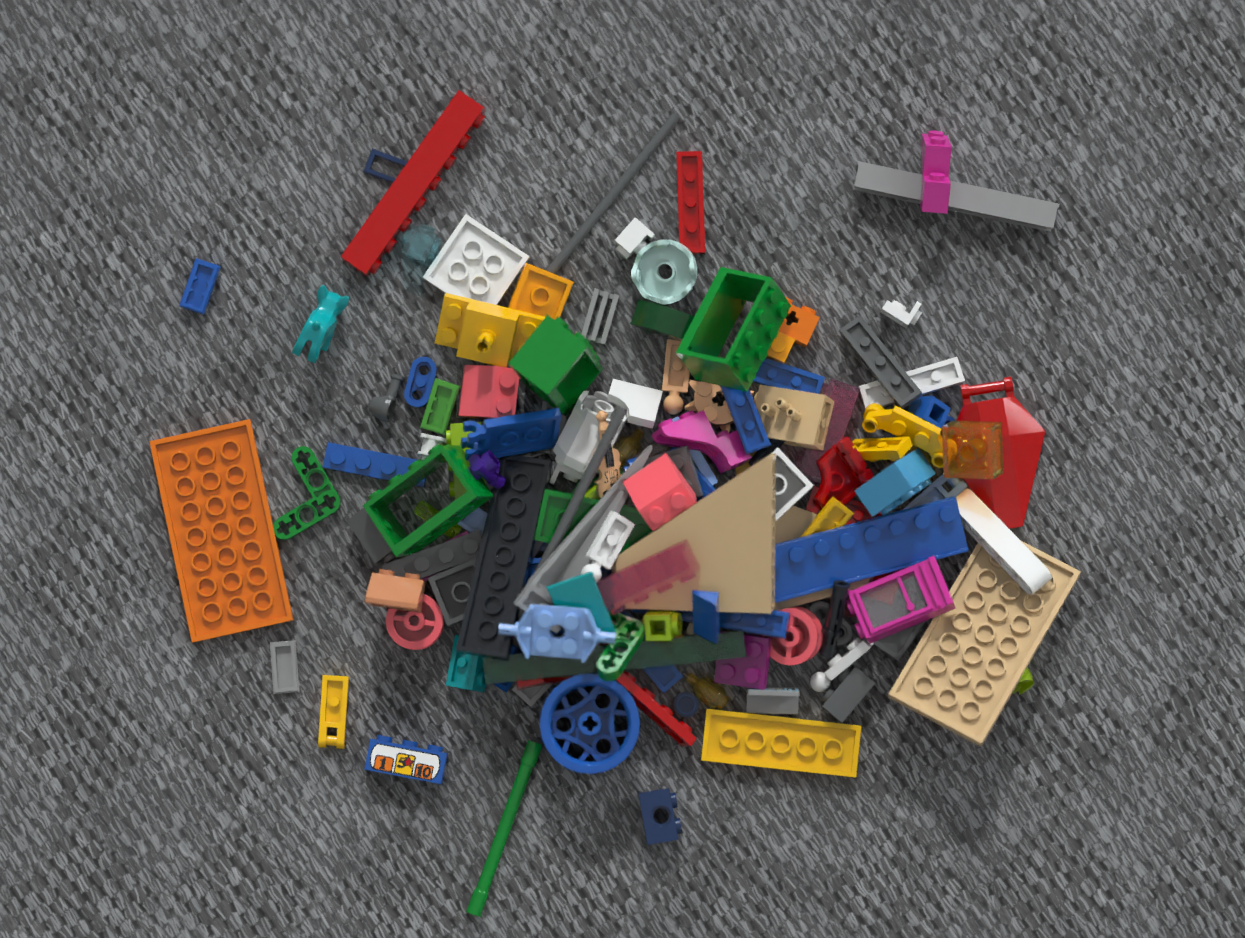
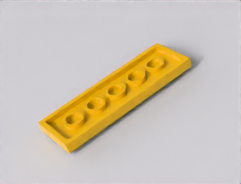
[701,709,861,777]

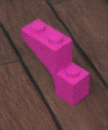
[920,131,952,214]
[651,410,752,474]

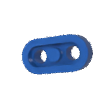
[404,357,437,408]

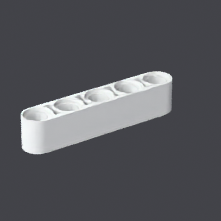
[956,488,1052,595]

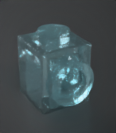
[401,223,442,265]

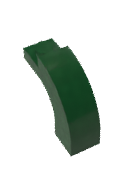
[630,300,695,341]

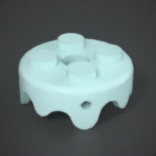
[631,239,697,305]

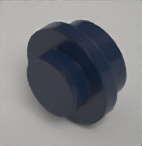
[673,692,699,718]

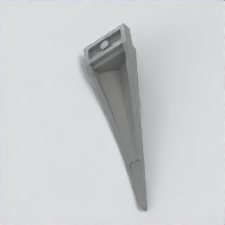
[514,445,652,634]

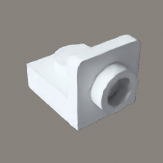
[880,300,922,328]
[549,461,582,485]

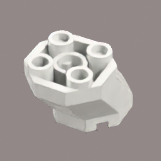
[553,391,628,476]

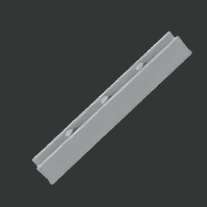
[853,161,1060,232]

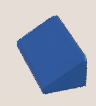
[692,590,720,643]

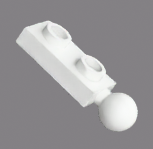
[581,511,635,583]
[810,637,874,692]

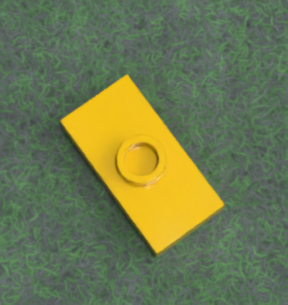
[800,496,854,537]

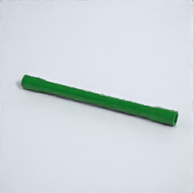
[466,740,543,917]

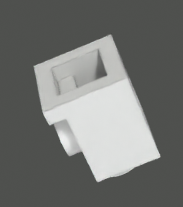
[615,217,654,259]

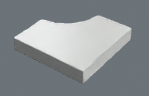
[607,379,663,428]

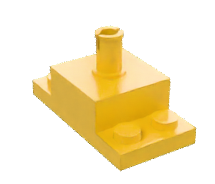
[435,293,545,368]

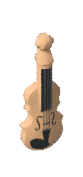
[594,410,621,499]

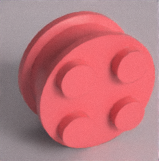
[386,594,444,650]
[762,606,823,665]

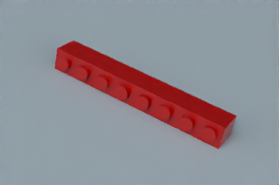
[341,90,486,277]

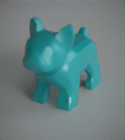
[292,285,349,363]

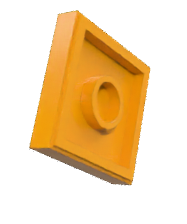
[508,263,574,320]

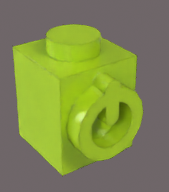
[642,610,683,641]

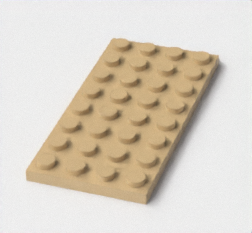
[888,540,1081,747]

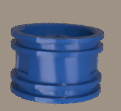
[540,674,640,774]

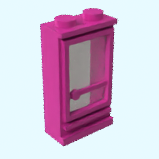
[846,556,956,644]

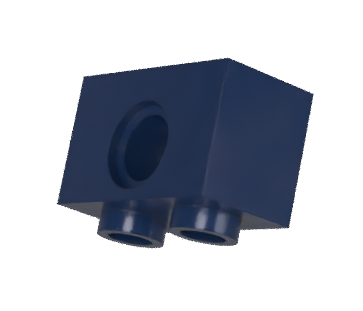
[638,788,682,845]

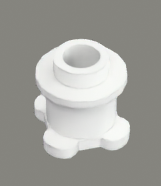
[417,433,447,460]

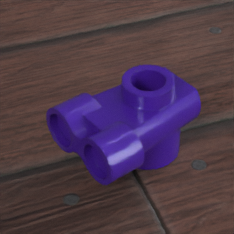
[468,450,505,489]

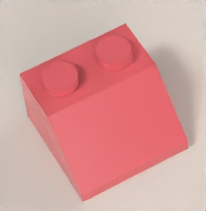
[458,365,519,420]
[623,453,696,532]

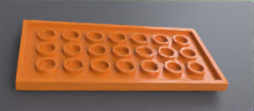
[149,419,294,643]

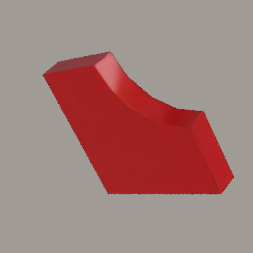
[813,445,863,509]

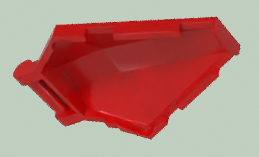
[948,377,1045,529]

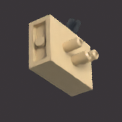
[748,385,835,466]

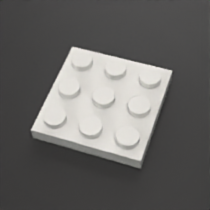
[423,214,530,305]

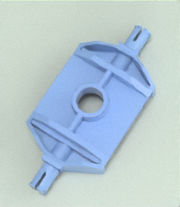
[499,604,616,663]

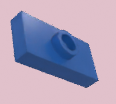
[179,258,221,315]

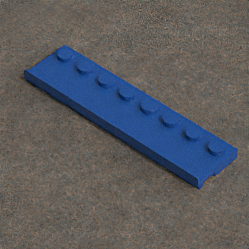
[775,496,969,603]

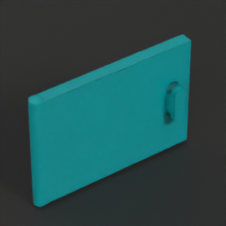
[547,571,616,633]

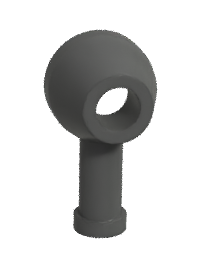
[369,374,404,422]

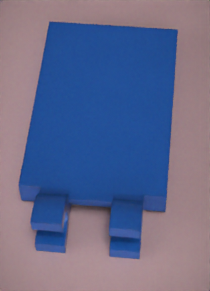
[460,408,562,460]

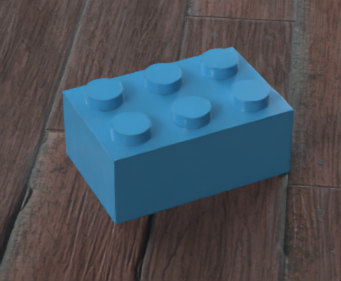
[855,448,936,517]

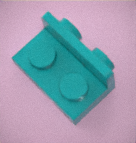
[445,635,493,693]

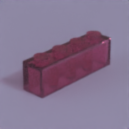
[795,378,860,485]
[596,539,700,615]

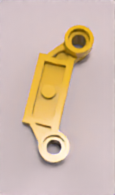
[862,403,955,468]

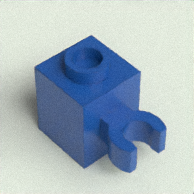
[908,396,955,436]

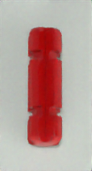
[836,437,874,484]

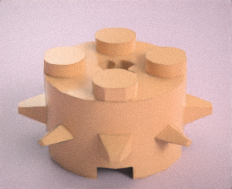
[684,380,754,432]

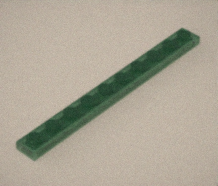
[483,631,746,685]

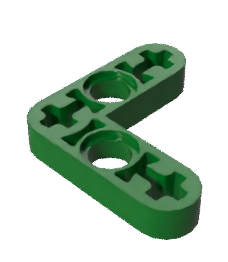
[273,446,341,540]
[597,609,645,681]

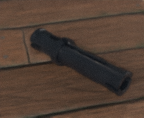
[819,580,850,658]

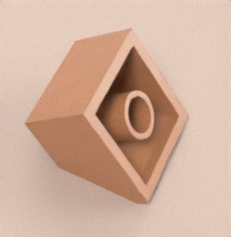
[365,569,426,613]

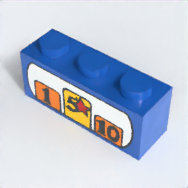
[364,735,448,784]

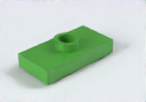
[420,378,461,435]

